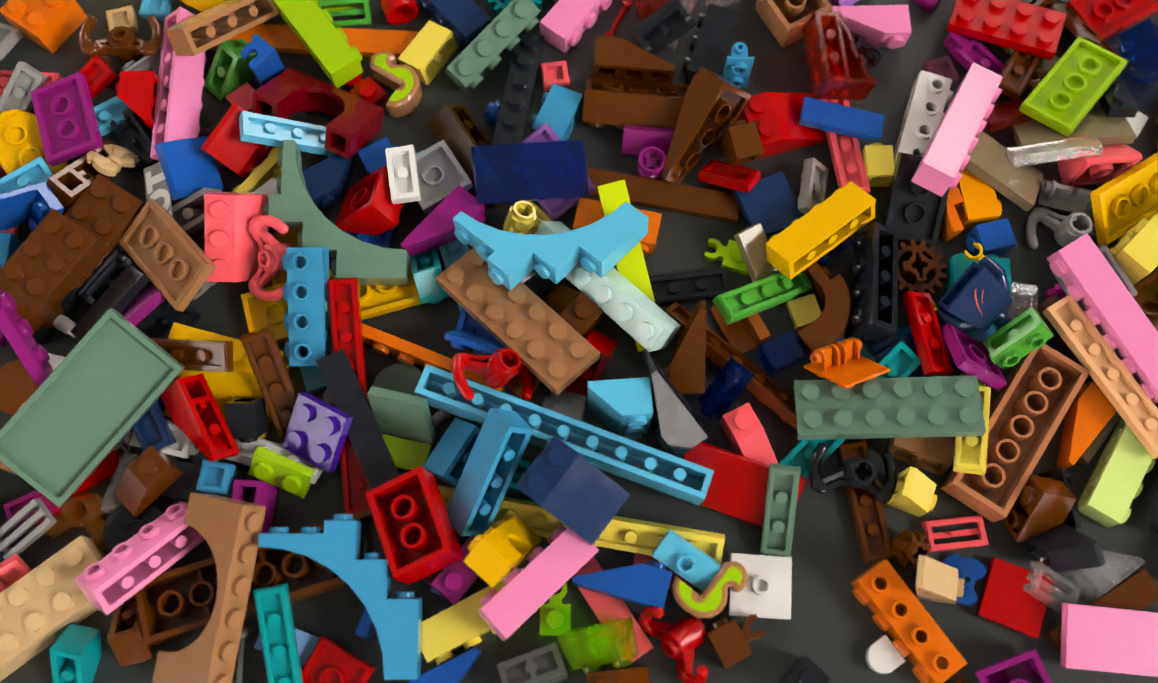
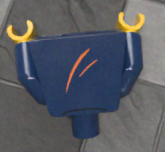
[932,243,1013,332]

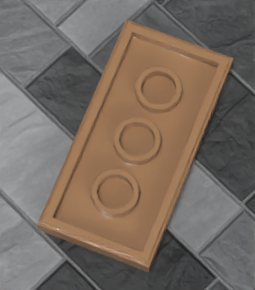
[118,198,216,312]

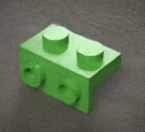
[982,307,1054,371]

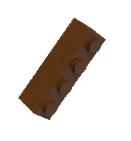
[582,76,690,129]

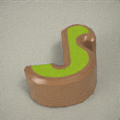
[370,51,422,118]
[670,561,747,618]

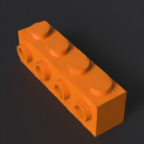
[850,559,967,683]

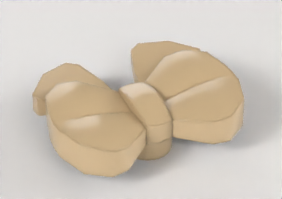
[86,144,136,176]

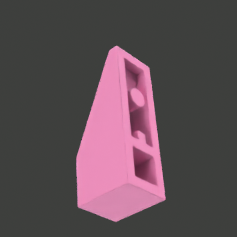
[826,5,912,49]

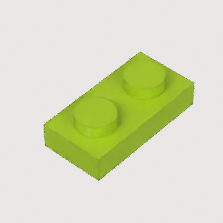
[248,446,315,498]

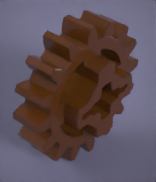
[898,239,948,296]

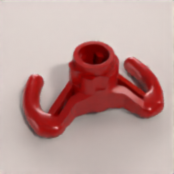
[452,348,533,401]
[638,606,708,683]

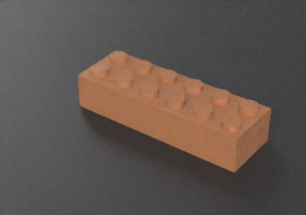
[941,344,1090,523]

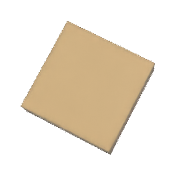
[105,5,139,33]

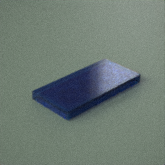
[471,140,589,205]

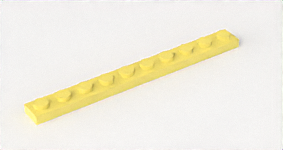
[438,485,725,564]

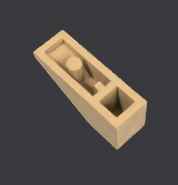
[916,555,964,605]

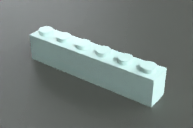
[535,221,681,352]

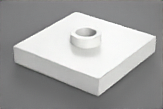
[728,553,792,620]

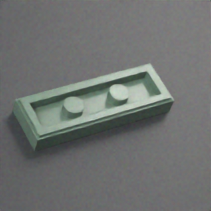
[760,463,801,557]

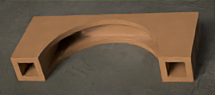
[152,492,266,683]

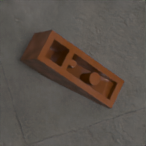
[594,36,675,83]
[47,140,114,215]
[664,300,706,393]

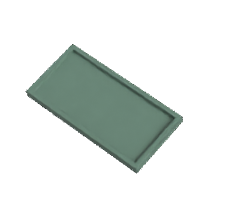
[0,308,185,508]

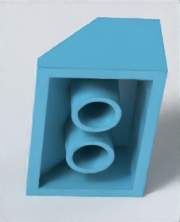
[587,377,653,439]

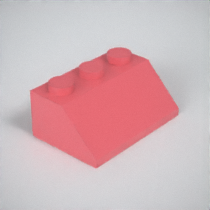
[204,191,268,282]

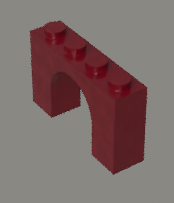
[252,67,384,159]

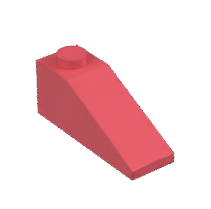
[718,402,778,465]

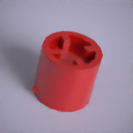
[379,0,419,25]

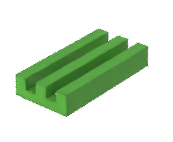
[318,0,372,28]

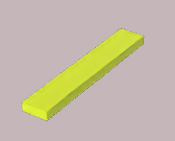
[597,179,655,352]

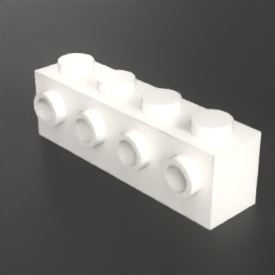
[893,70,953,163]

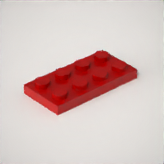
[946,0,1067,60]

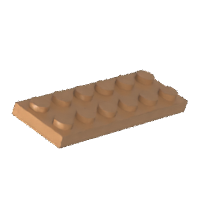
[436,248,600,396]

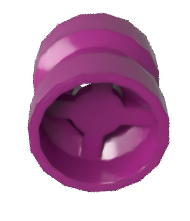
[637,146,666,180]

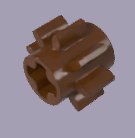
[890,529,931,568]

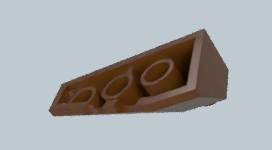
[661,66,752,184]
[505,284,604,400]

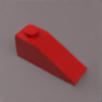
[161,373,240,462]

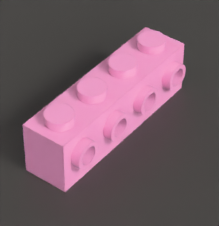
[74,501,205,615]
[477,525,599,641]

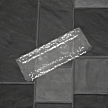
[1006,135,1103,167]

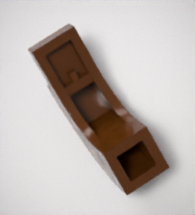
[798,262,850,358]

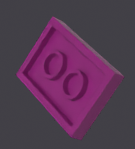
[30,72,103,167]

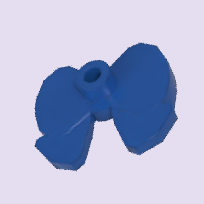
[943,553,986,606]

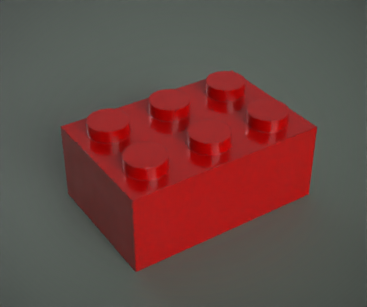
[365,466,464,585]

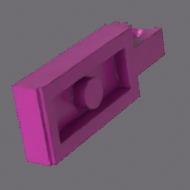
[943,32,1005,75]

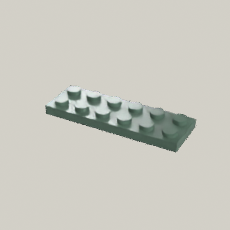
[793,375,986,440]

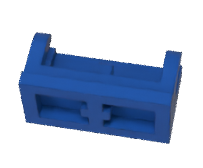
[241,34,285,87]

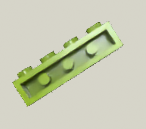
[273,0,363,88]

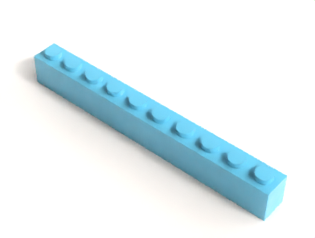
[414,364,714,506]

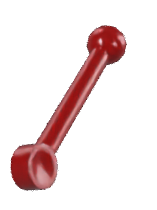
[604,0,633,37]

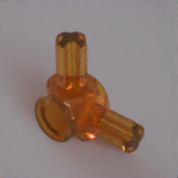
[45,492,106,549]

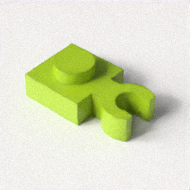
[703,238,748,276]
[540,583,571,636]

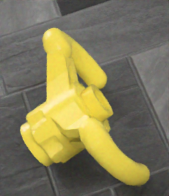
[503,198,552,234]

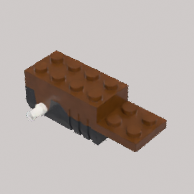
[0,174,145,345]

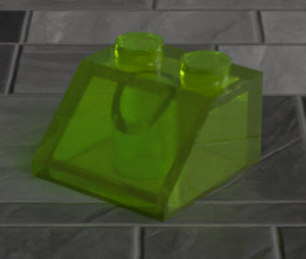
[557,616,639,674]

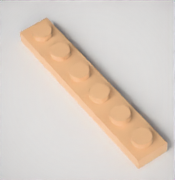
[1043,294,1158,459]

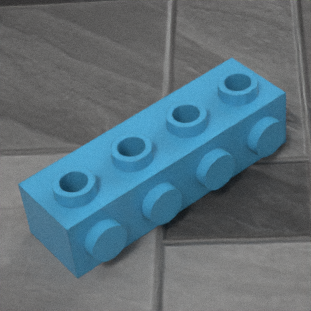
[282,247,331,366]
[447,408,534,537]

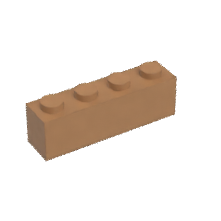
[165,0,279,56]

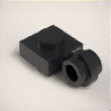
[831,27,882,67]

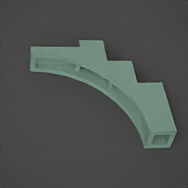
[264,140,410,285]

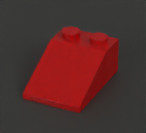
[737,92,828,159]

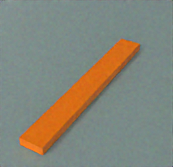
[210,24,419,59]

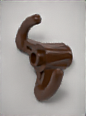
[79,15,163,64]

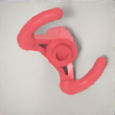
[248,215,296,302]

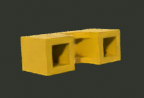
[463,516,543,588]

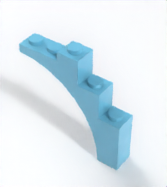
[453,201,649,291]

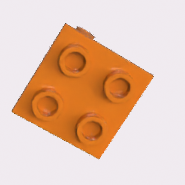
[804,337,890,388]

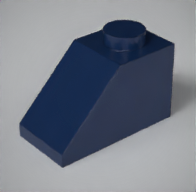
[302,154,354,210]

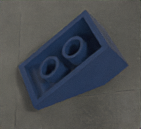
[515,435,630,545]

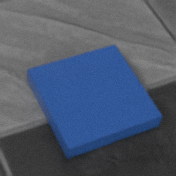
[154,136,224,201]

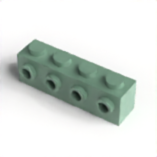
[444,0,541,91]

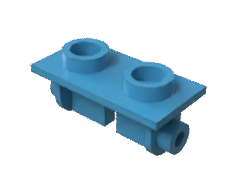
[722,42,754,88]

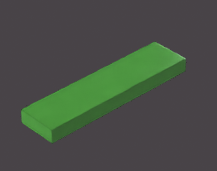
[712,271,814,325]

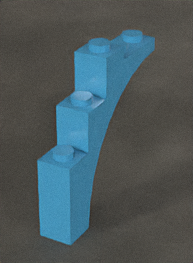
[258,514,422,680]

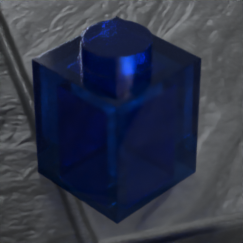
[756,330,805,377]

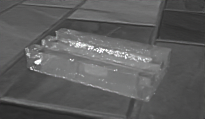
[1023,561,1081,614]

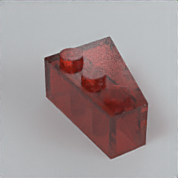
[802,10,877,101]

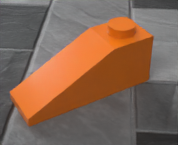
[1056,379,1116,469]

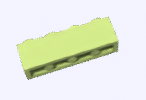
[1077,417,1156,528]

